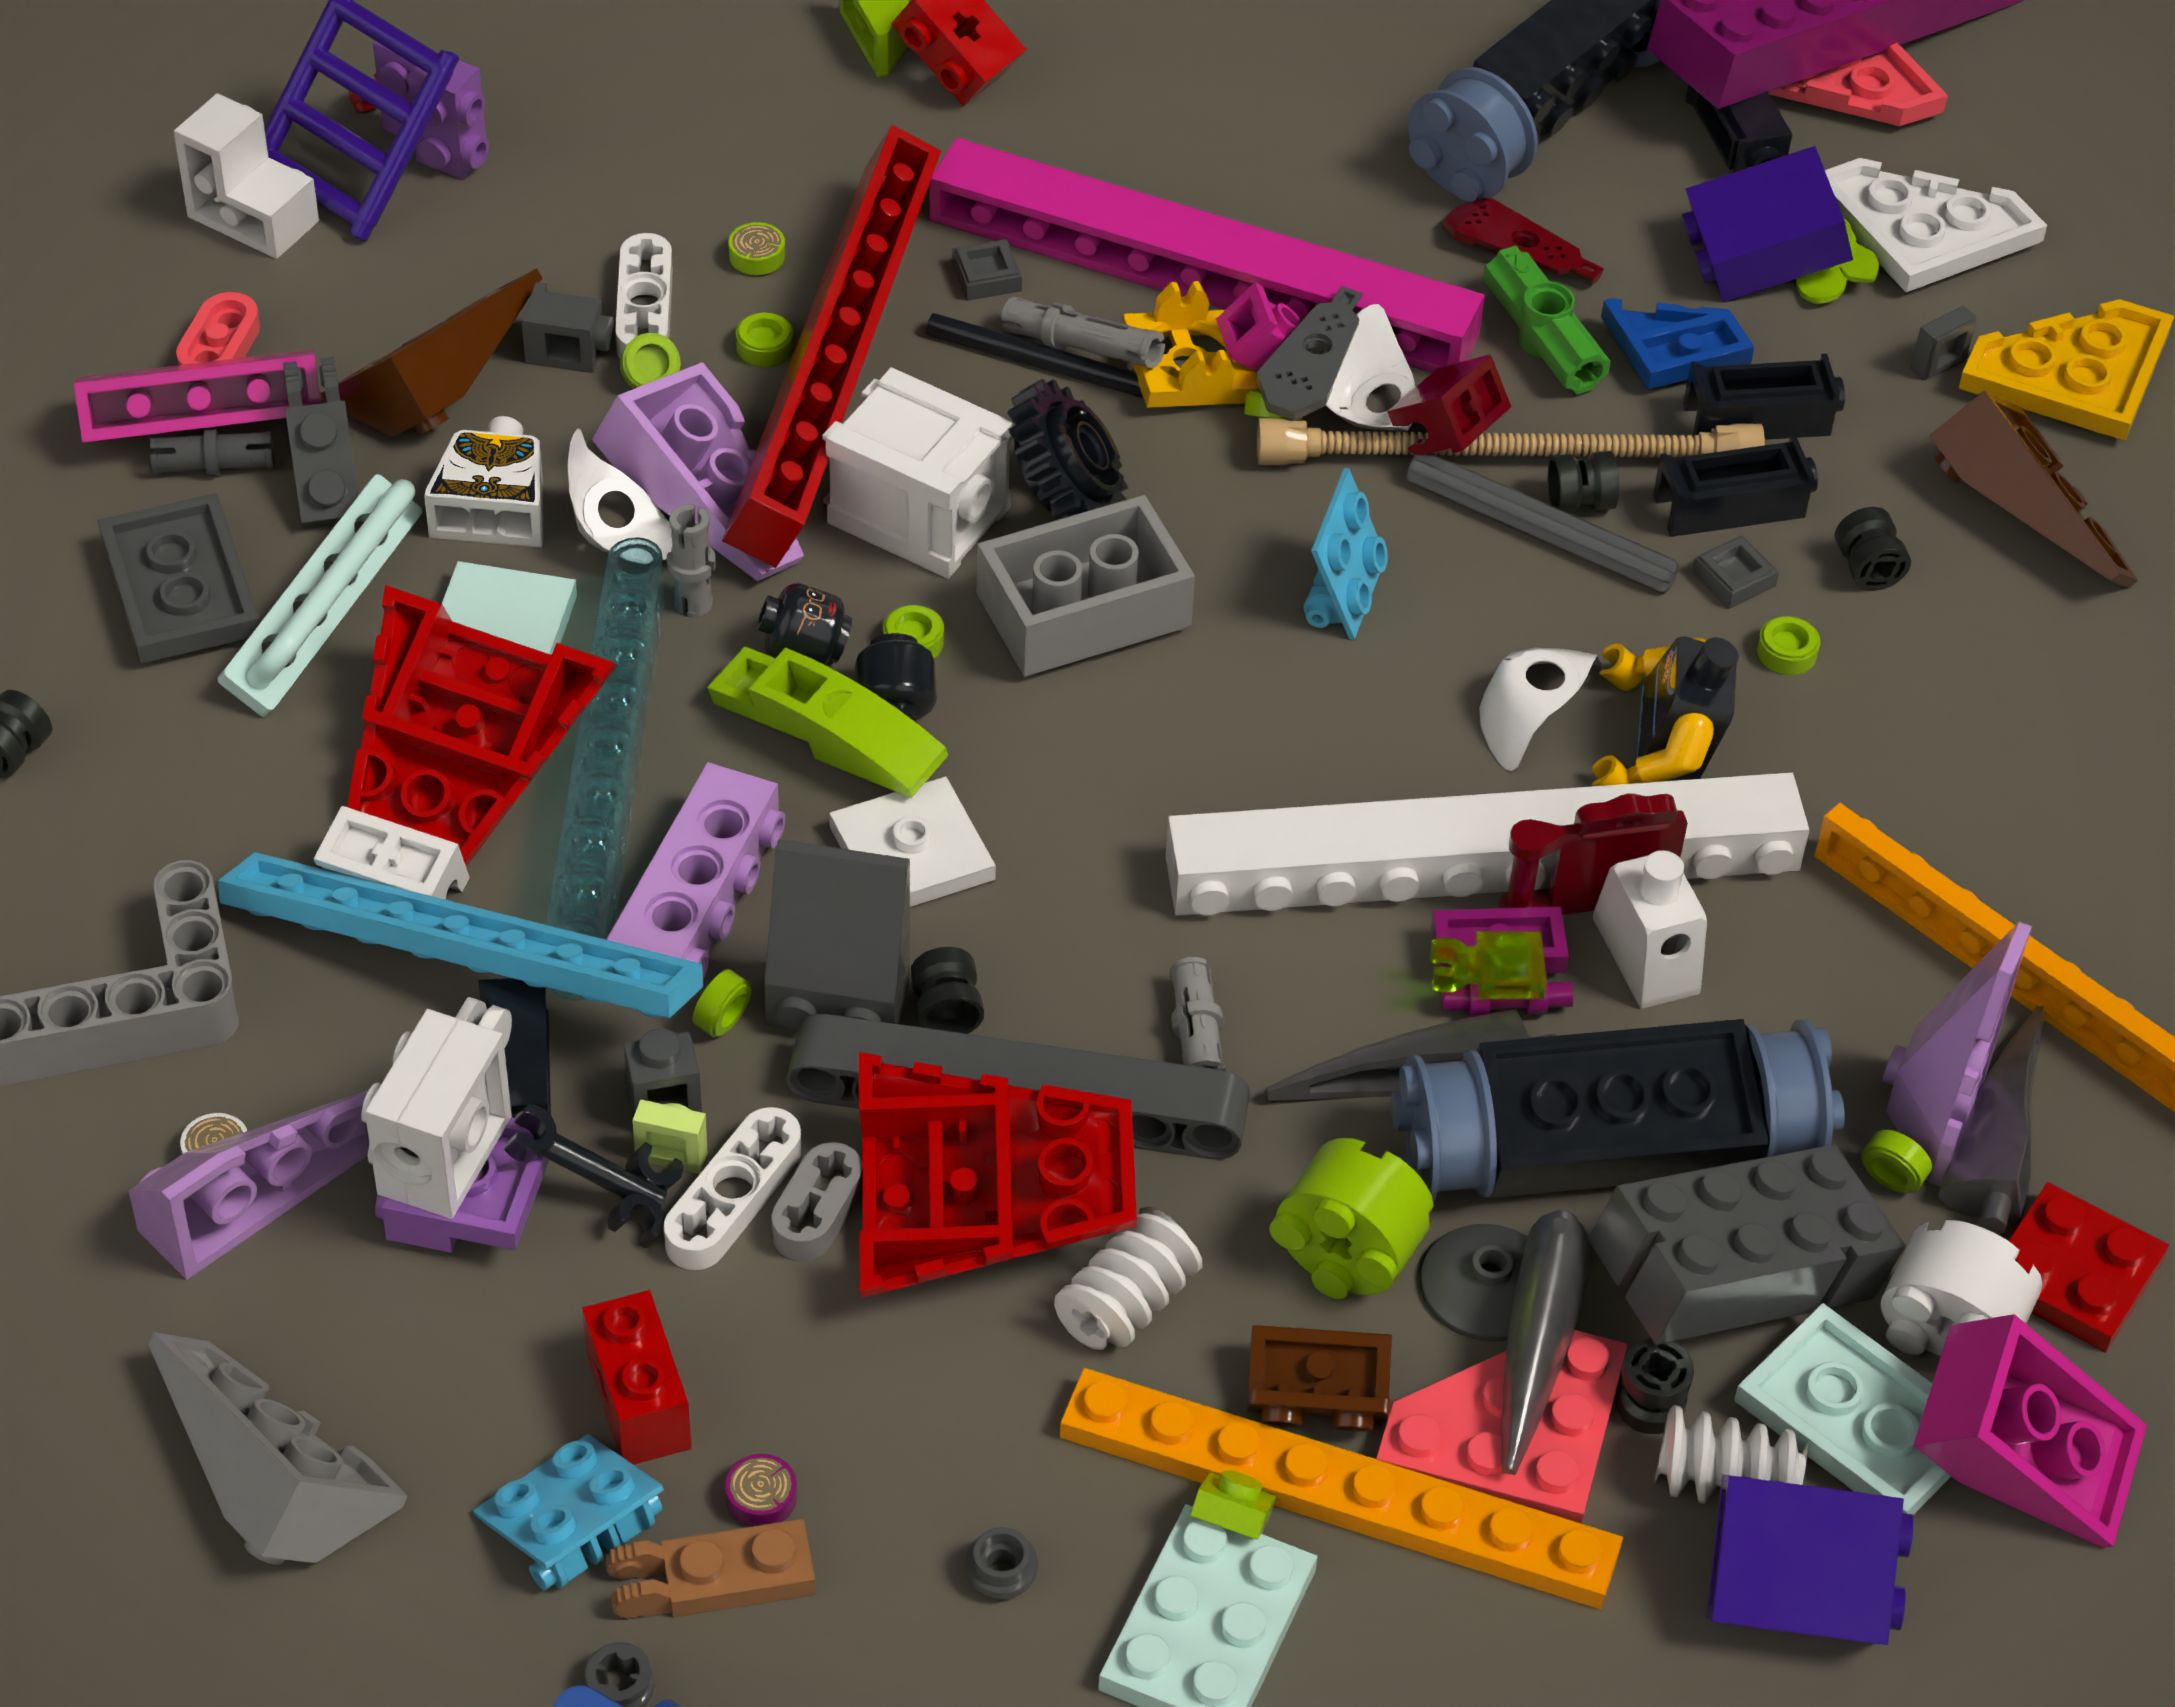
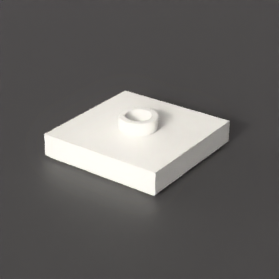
[829,776,996,907]

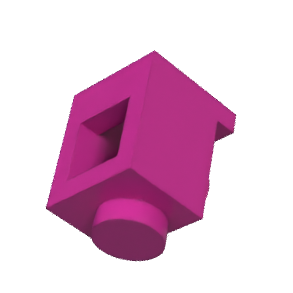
[1216,282,1310,372]

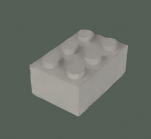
[976,495,1195,677]

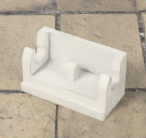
[314,806,470,900]

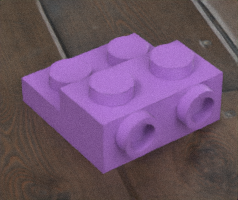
[373,41,489,180]
[375,1117,549,1253]

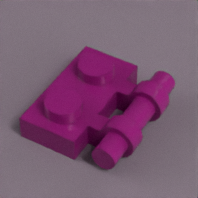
[1431,907,1573,1017]

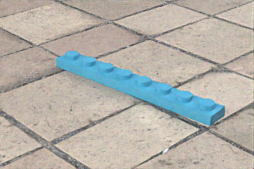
[217,852,703,1018]

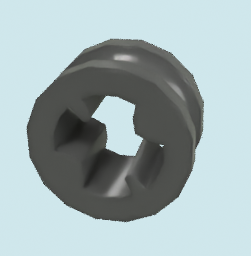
[585,1642,654,1707]

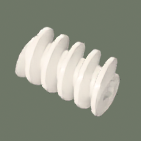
[1054,1207,1202,1350]
[1654,1405,1809,1504]

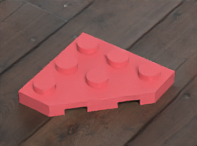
[1768,43,1948,126]
[1376,1330,1628,1524]

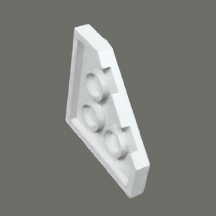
[1825,158,2047,292]

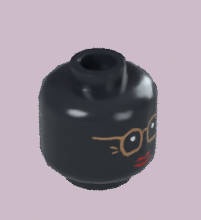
[756,582,852,665]

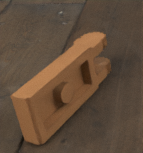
[605,1519,816,1619]

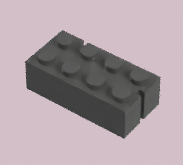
[1588,1144,1906,1345]

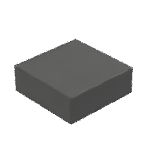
[952,239,1022,301]
[1910,306,1976,380]
[1692,535,1779,609]

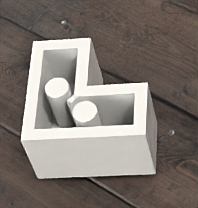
[174,93,319,259]

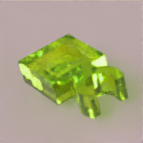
[1429,931,1547,999]

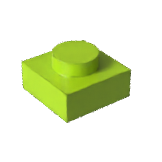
[1190,1471,1277,1540]

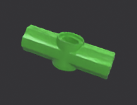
[1483,246,1611,395]

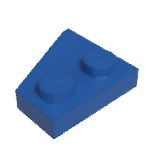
[1601,298,1754,389]

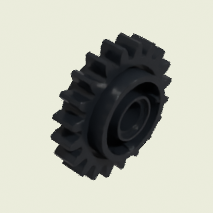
[1007,379,1128,520]

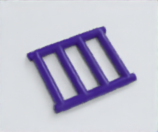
[264,0,459,241]

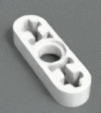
[615,233,673,359]
[664,1107,801,1270]

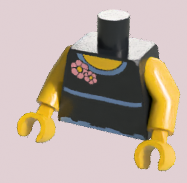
[1592,636,1739,786]

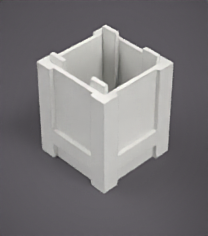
[822,367,1014,579]

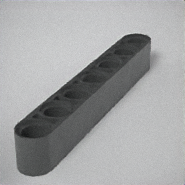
[786,1014,1250,1159]

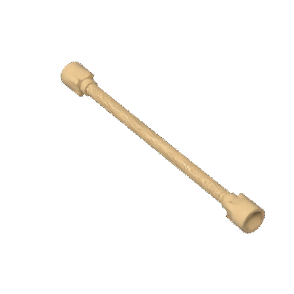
[1257,418,1765,466]

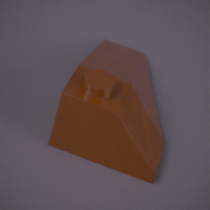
[320,268,542,437]
[1929,390,2138,588]

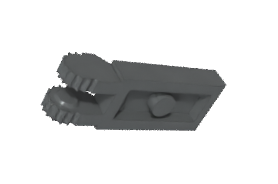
[283,357,359,528]

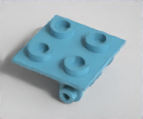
[1303,468,1388,640]
[472,1434,664,1590]

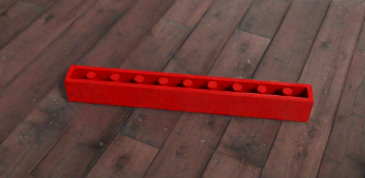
[722,125,941,568]

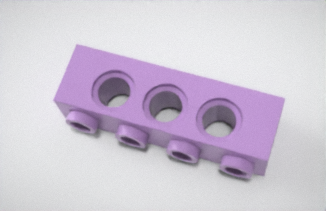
[606,762,786,980]

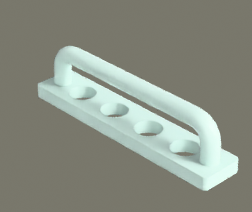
[218,474,422,717]

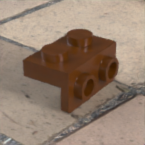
[1247,1325,1392,1432]

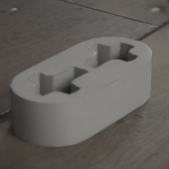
[771,1142,863,1262]

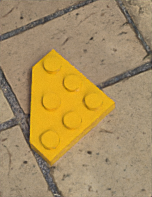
[1958,299,2174,441]

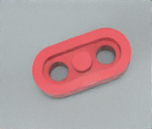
[176,292,260,365]

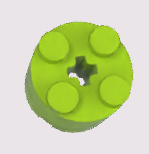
[1269,1138,1434,1300]

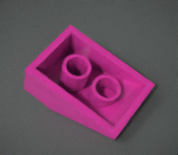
[1913,1314,2147,1548]

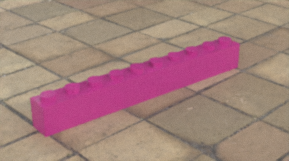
[929,137,1485,372]

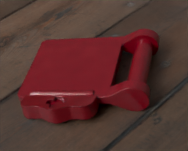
[1498,793,1688,915]

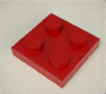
[2009,1182,2169,1353]

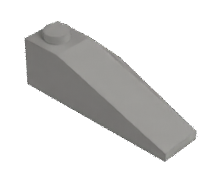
[148,1332,408,1565]

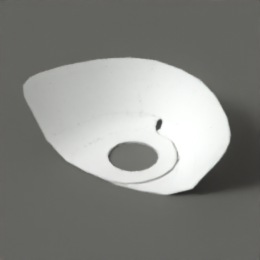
[1323,304,1416,432]
[568,429,672,561]
[1479,648,1602,772]

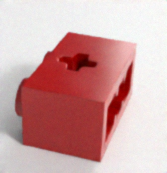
[891,0,1027,106]
[582,1290,691,1465]

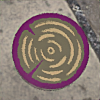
[725,1454,797,1527]

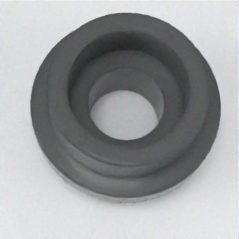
[966,1527,1038,1599]

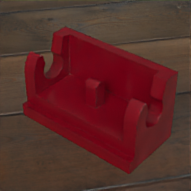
[1387,354,1512,455]

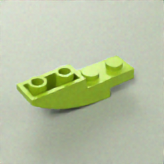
[707,646,948,798]

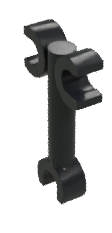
[504,1104,683,1248]

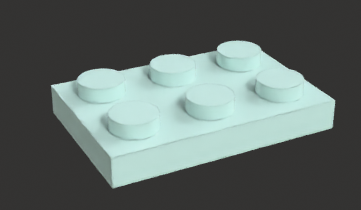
[1734,1303,1951,1515]
[1098,1504,1318,1707]

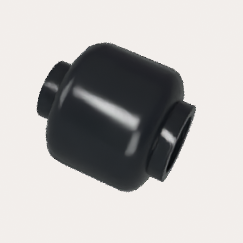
[855,633,937,722]

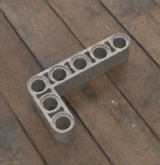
[0,860,239,1086]

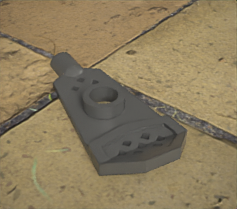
[1256,286,1363,421]

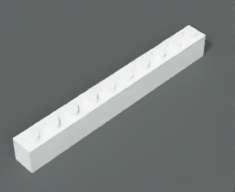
[1165,772,1809,916]

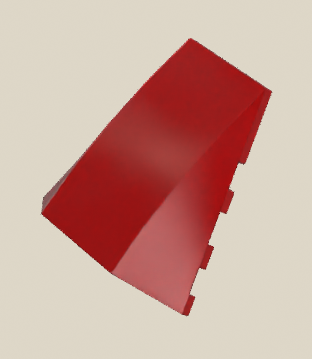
[347,585,617,867]
[859,1052,1137,1298]

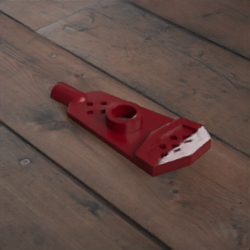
[1442,198,1604,284]

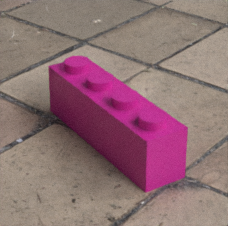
[73,349,321,443]

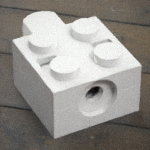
[361,997,512,1219]

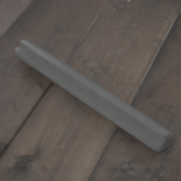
[1407,453,1679,593]

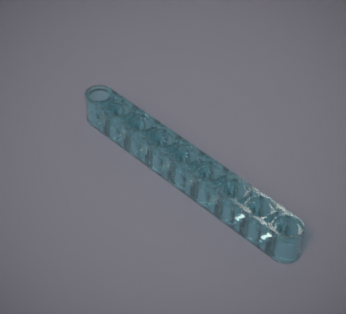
[546,537,665,1001]

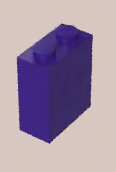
[1681,146,1853,303]
[1706,1474,1914,1645]

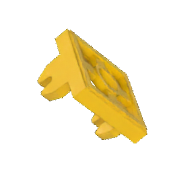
[1121,281,1260,408]

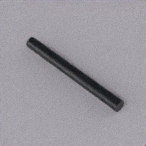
[926,313,1143,398]

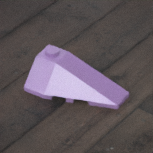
[592,362,804,581]
[1882,922,2032,1187]
[129,1090,370,1280]

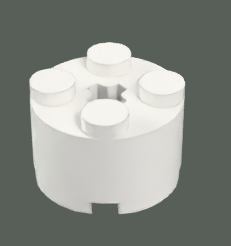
[1881,1220,2043,1356]

